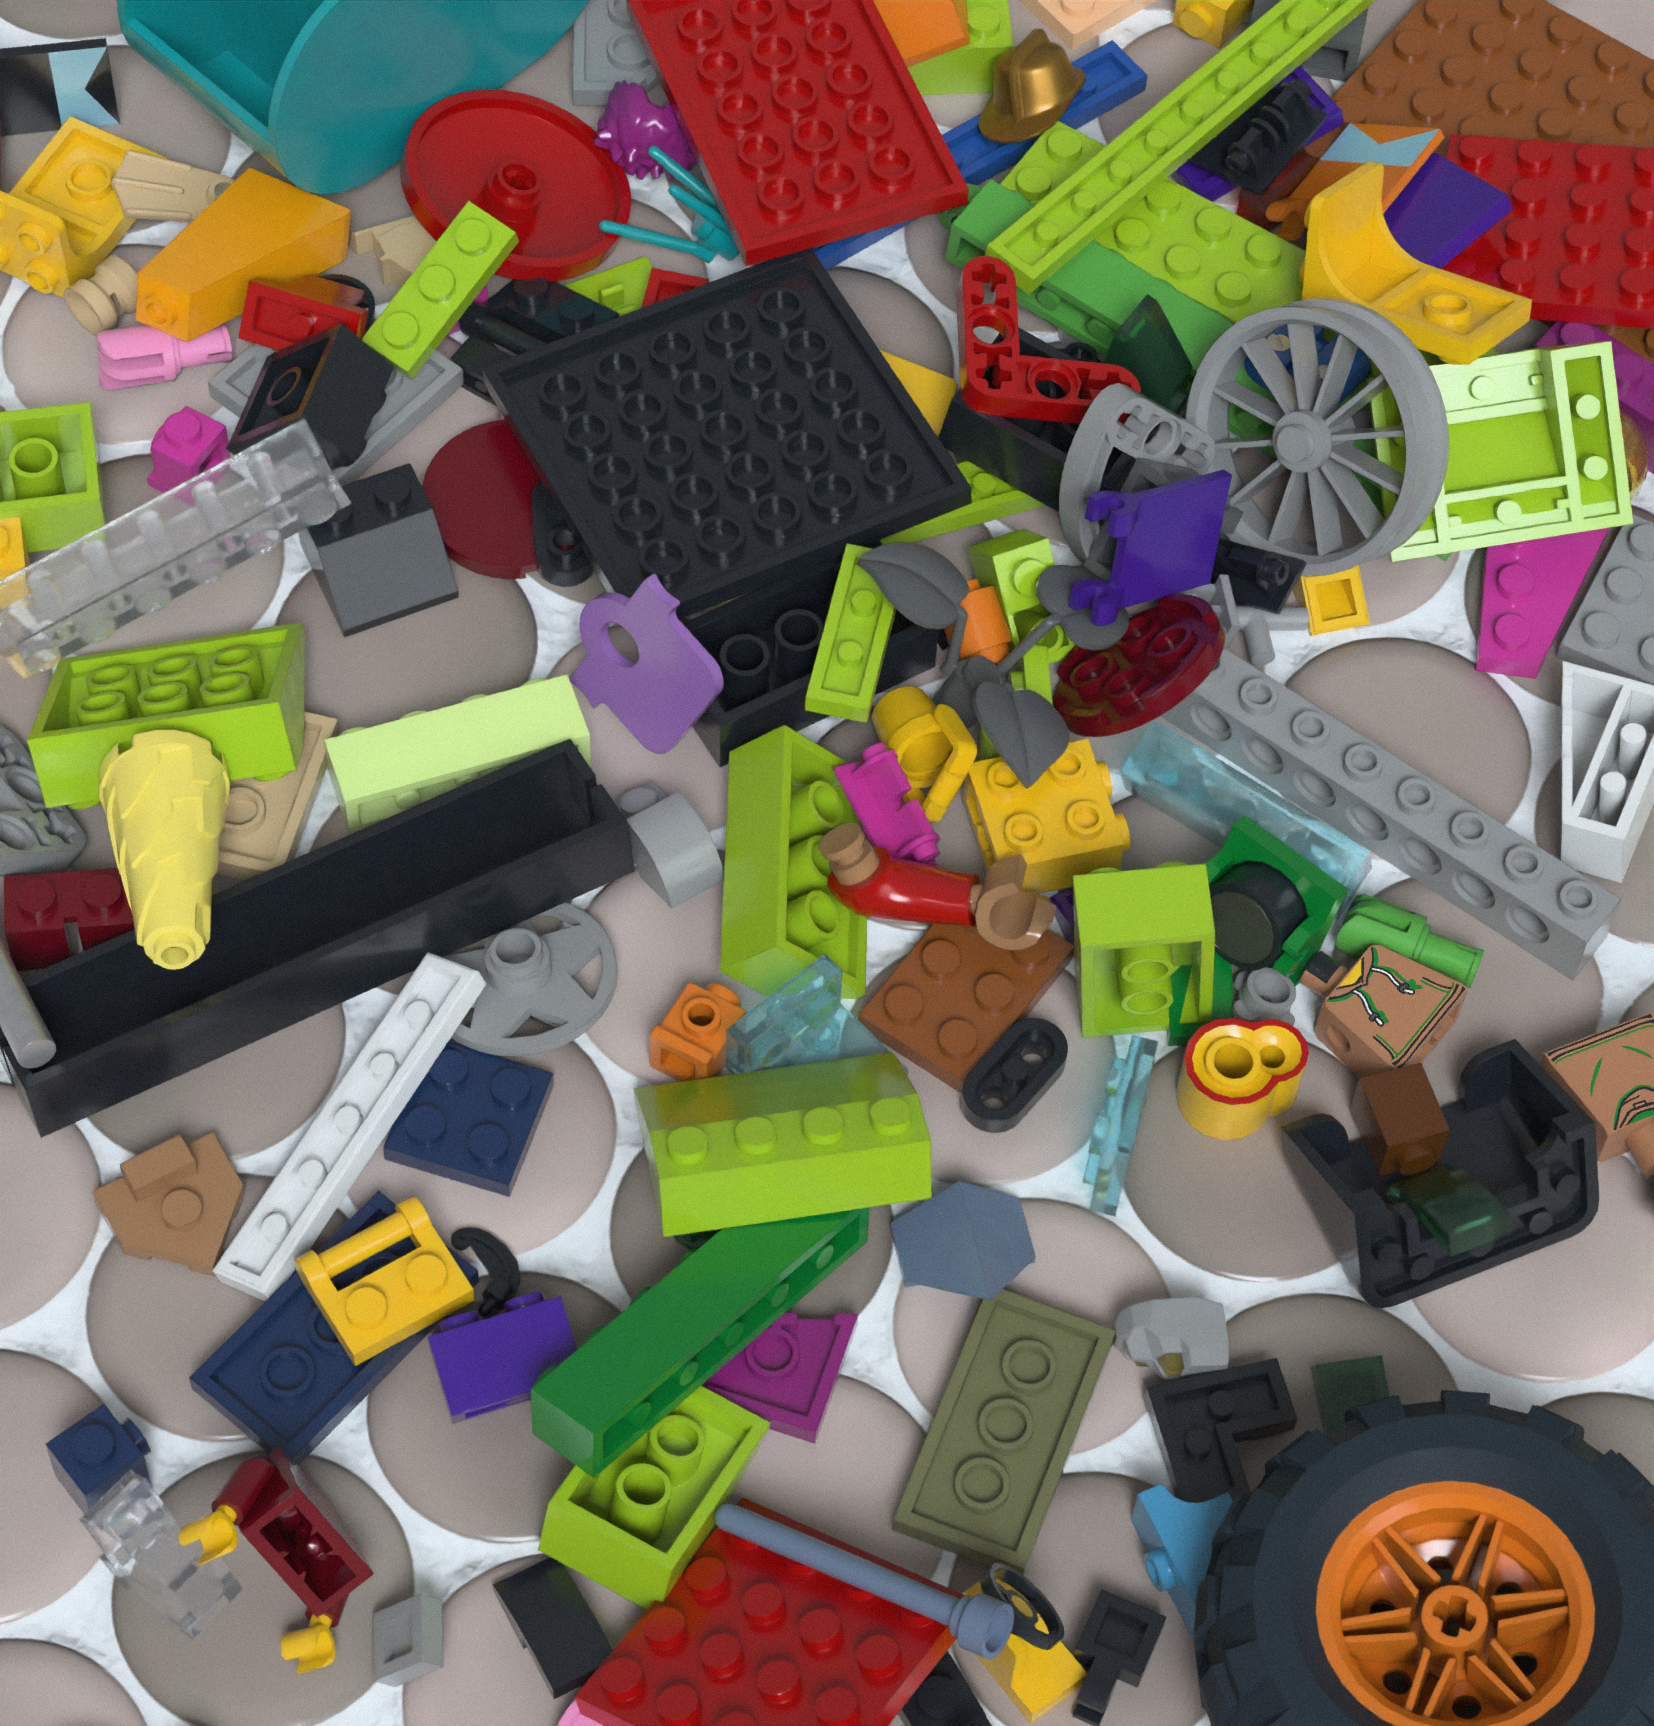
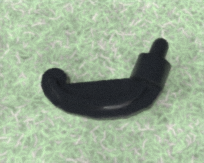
[451,1227,521,1318]

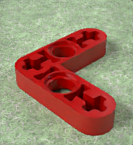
[956,256,1141,424]

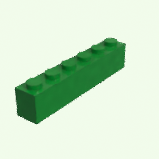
[531,1208,869,1478]

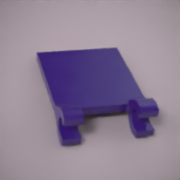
[1069,470,1232,626]

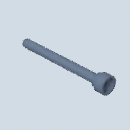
[714,1503,1014,1659]

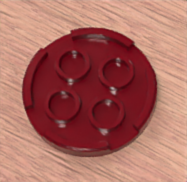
[422,420,574,579]
[1052,594,1226,737]

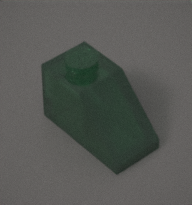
[1103,294,1193,415]

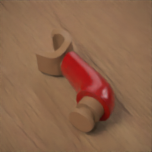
[819,823,1057,950]

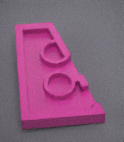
[1475,528,1609,679]

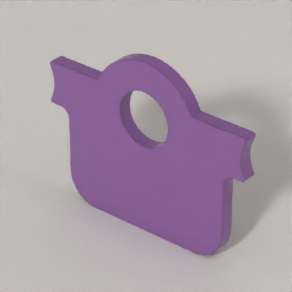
[569,574,724,754]

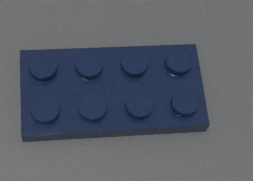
[189,1191,479,1465]

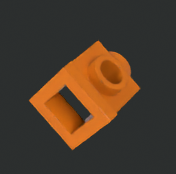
[650,982,746,1082]

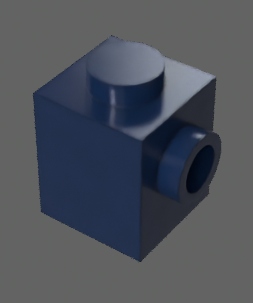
[45,1404,152,1528]

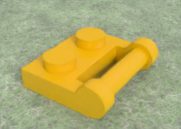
[294,1195,475,1366]

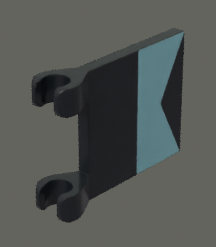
[0,38,120,138]

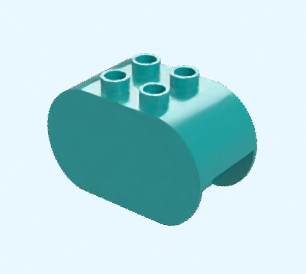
[117,0,589,194]

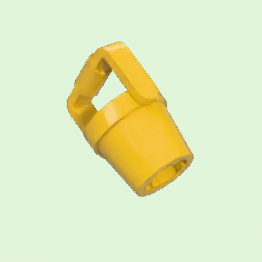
[871,686,977,823]

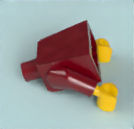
[179,1447,374,1674]

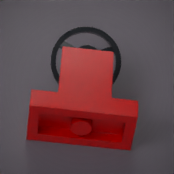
[238,274,375,351]

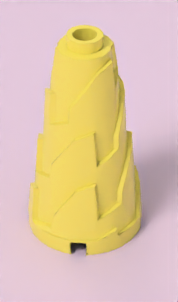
[98,730,230,970]

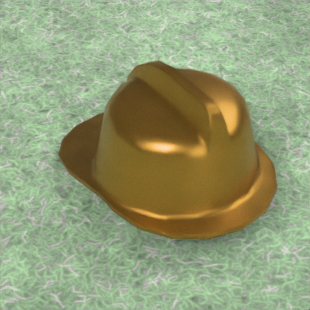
[978,29,1086,144]

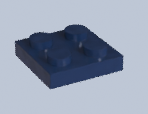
[383,1042,554,1197]

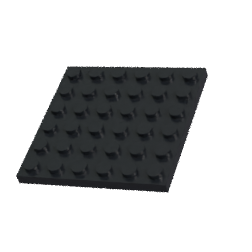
[482,248,972,620]

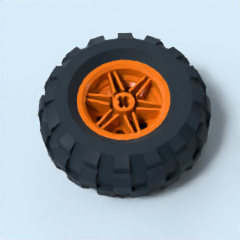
[1194,1390,1654,1726]

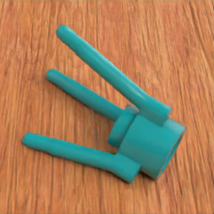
[599,146,740,264]

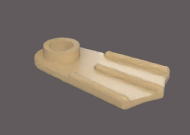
[111,150,235,222]

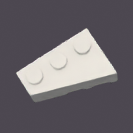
[1561,661,1654,883]

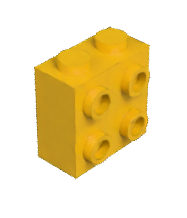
[963,739,1131,894]

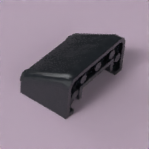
[1280,1039,1599,1308]

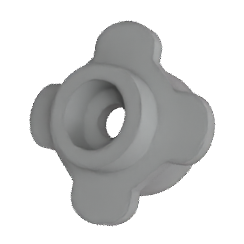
[1232,967,1296,1026]

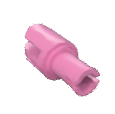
[97,324,232,390]

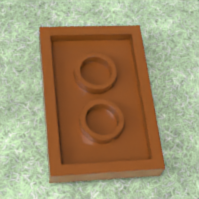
[858,924,1074,1094]

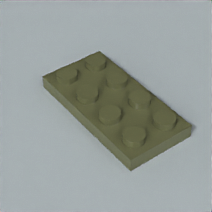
[892,1289,1116,1576]

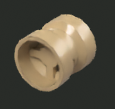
[64,255,138,337]

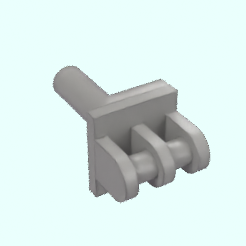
[1175,575,1309,666]

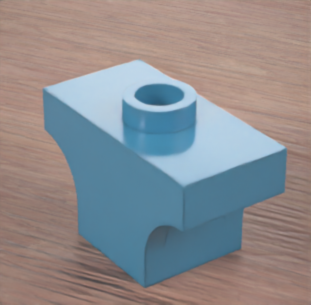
[1131,1483,1233,1641]

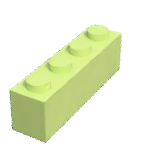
[324,674,591,835]

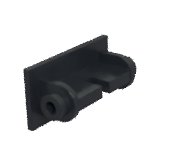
[1210,538,1307,615]

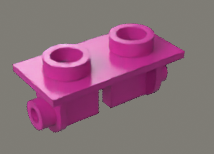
[833,742,940,866]

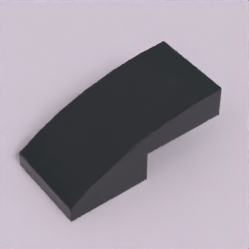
[492,1557,613,1699]

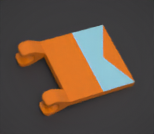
[1266,123,1445,241]

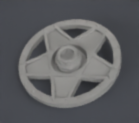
[443,902,618,1056]

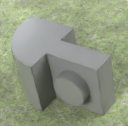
[614,780,724,908]

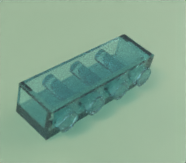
[1119,720,1372,920]

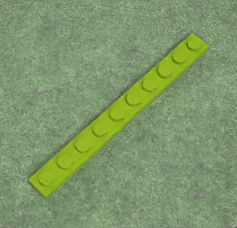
[985,0,1376,295]

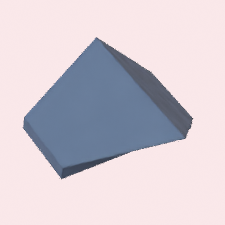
[890,1181,1036,1301]

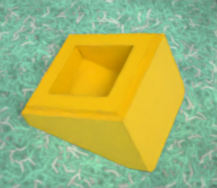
[1293,565,1370,636]

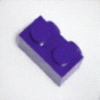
[428,1291,577,1424]

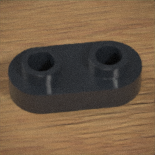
[532,480,594,587]
[961,1018,1068,1133]

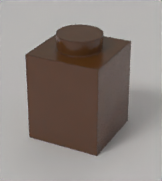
[1350,1063,1450,1177]

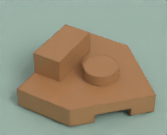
[92,1132,245,1276]

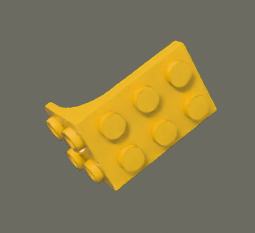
[0,116,169,299]
[1299,161,1532,366]

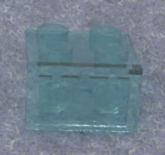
[726,954,908,1076]

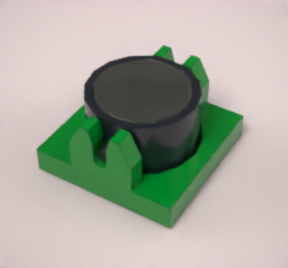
[1206,815,1348,987]

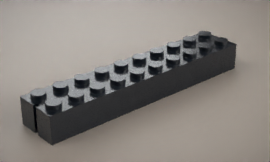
[0,739,635,1138]

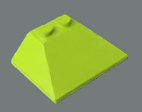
[1366,341,1633,562]

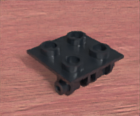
[1188,79,1328,197]

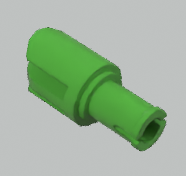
[1336,894,1485,989]

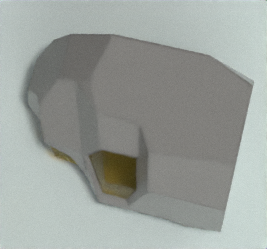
[1113,1297,1229,1381]

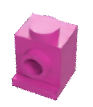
[147,405,232,511]

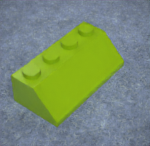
[720,725,869,999]

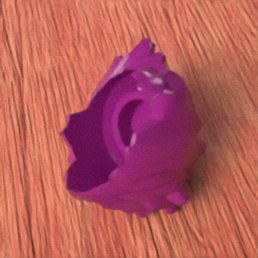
[594,80,697,180]

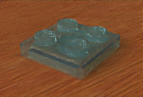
[1082,1035,1159,1217]

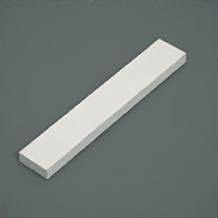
[212,952,486,1302]

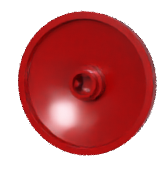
[400,90,631,282]

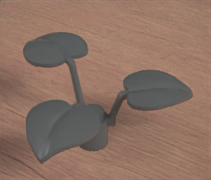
[856,542,1129,789]

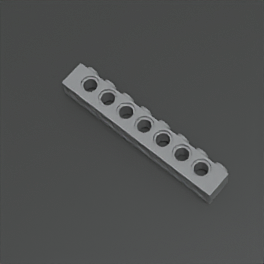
[1161,648,1621,981]

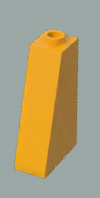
[136,167,351,342]

